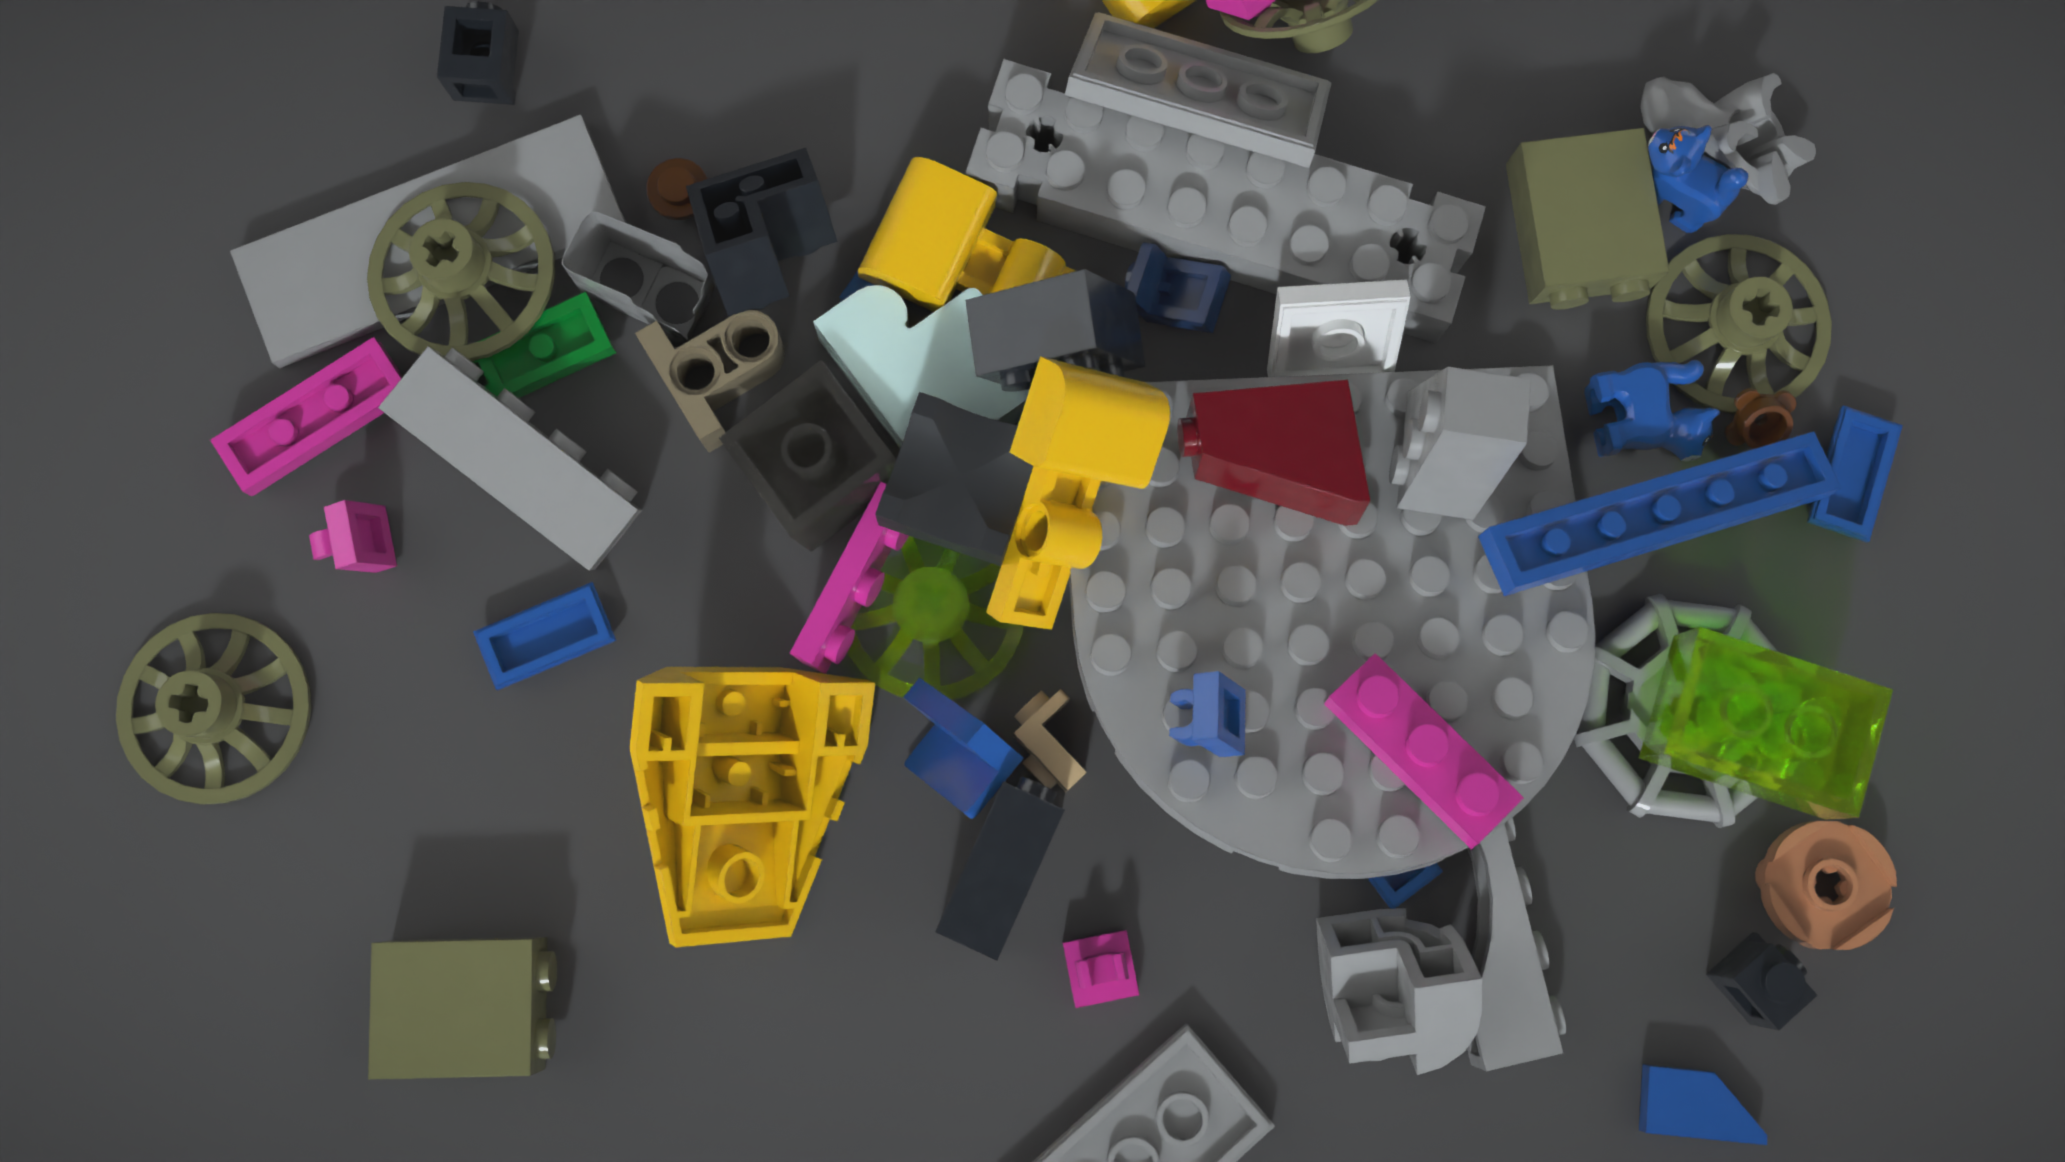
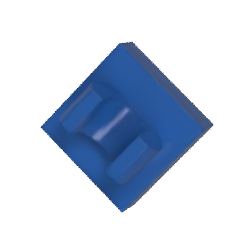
[1169,671,1246,757]

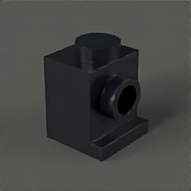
[437,1,519,105]
[1706,932,1818,1030]

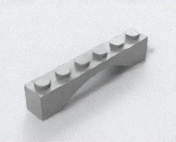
[1467,817,1566,1072]

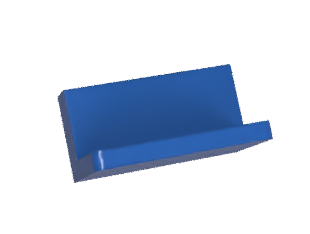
[903,677,1023,819]

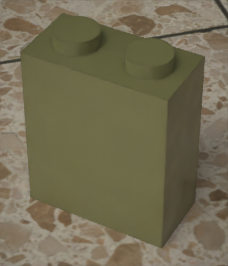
[1506,128,1670,310]
[368,937,557,1080]

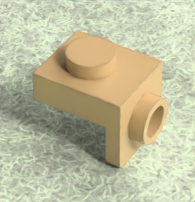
[1013,689,1087,792]

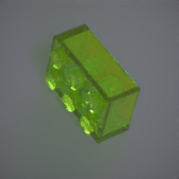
[1639,627,1893,820]

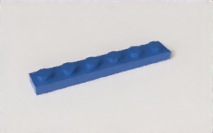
[1478,432,1842,596]

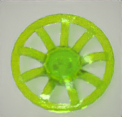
[848,536,1024,700]

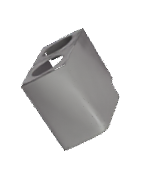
[562,211,716,342]

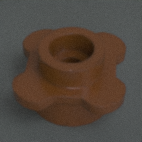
[1724,388,1797,449]

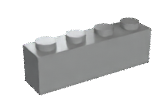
[378,347,643,571]

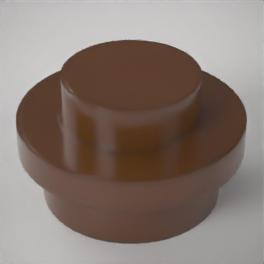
[646,158,707,220]

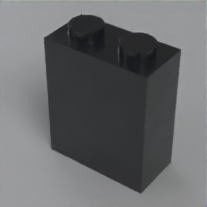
[935,776,1065,961]

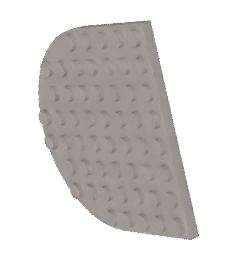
[1069,365,1595,879]

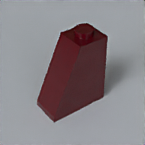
[1177,379,1371,526]

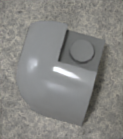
[1316,908,1483,1075]

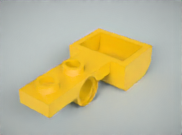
[858,157,1076,312]
[986,356,1170,630]

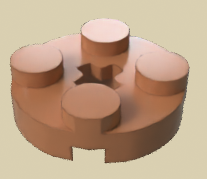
[1755,821,1897,950]

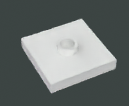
[1267,280,1411,377]

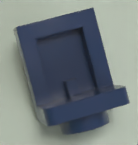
[1125,242,1231,333]

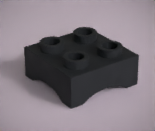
[875,392,1033,566]

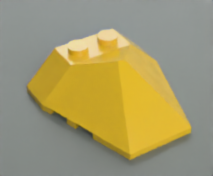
[630,667,875,947]

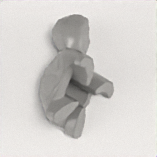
[1640,73,1816,205]

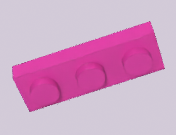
[210,337,403,496]
[790,482,909,674]
[1324,653,1524,850]

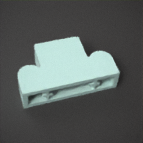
[813,285,1030,449]

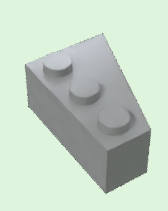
[1389,367,1532,520]

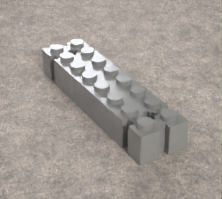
[965,59,1486,343]

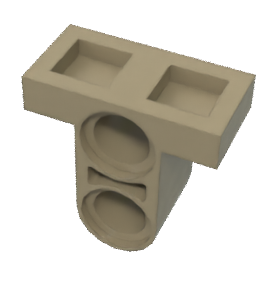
[635,310,785,453]

